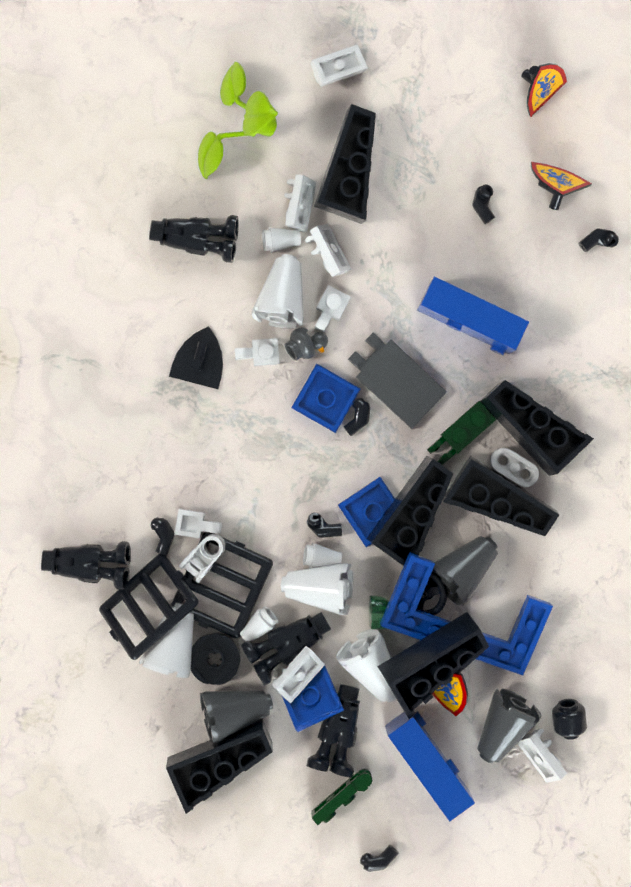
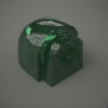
[369,596,389,629]

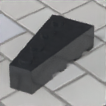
[314,104,376,224]
[480,380,594,476]
[367,456,454,566]
[443,456,560,536]
[377,612,489,719]
[166,719,273,814]

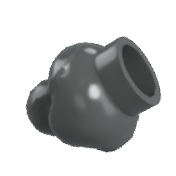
[285,327,328,361]

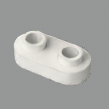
[490,448,539,487]

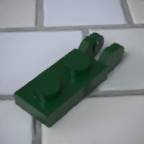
[427,401,496,465]
[311,768,373,825]

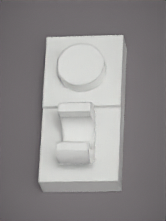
[310,45,368,87]
[284,174,316,232]
[305,224,351,277]
[272,646,325,703]
[517,729,567,783]

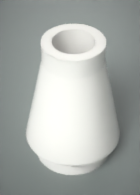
[262,227,301,253]
[303,543,342,568]
[240,607,278,642]

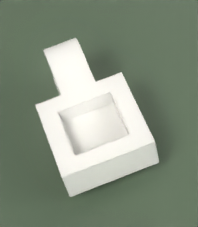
[315,285,351,333]
[235,338,280,366]
[175,509,222,539]

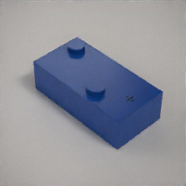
[417,276,529,356]
[385,711,475,822]

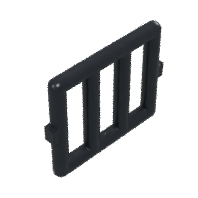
[171,532,273,639]
[99,554,199,660]

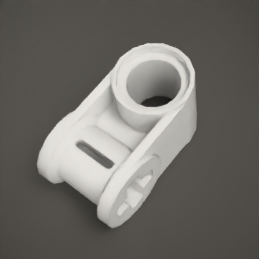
[179,534,225,583]

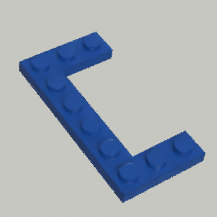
[380,553,553,675]

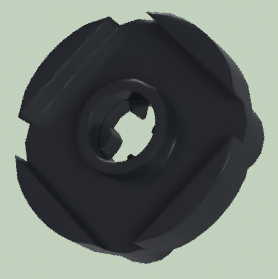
[191,632,241,685]

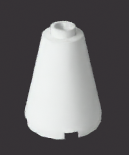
[252,254,303,329]
[281,563,353,615]
[139,603,194,678]
[336,629,396,702]

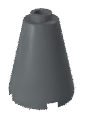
[432,536,498,606]
[477,688,541,763]
[200,690,273,743]

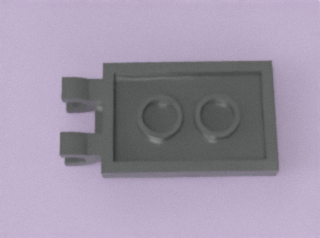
[348,332,447,429]

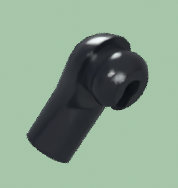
[360,844,399,872]

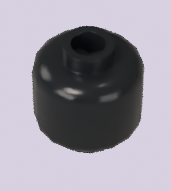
[552,699,587,740]

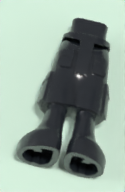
[149,215,239,263]
[41,541,131,590]
[241,612,331,686]
[306,684,360,778]

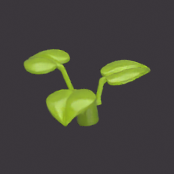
[198,62,278,179]

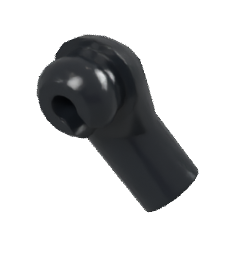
[472,184,495,224]
[578,228,619,252]
[343,398,370,436]
[307,512,342,538]
[151,517,174,556]

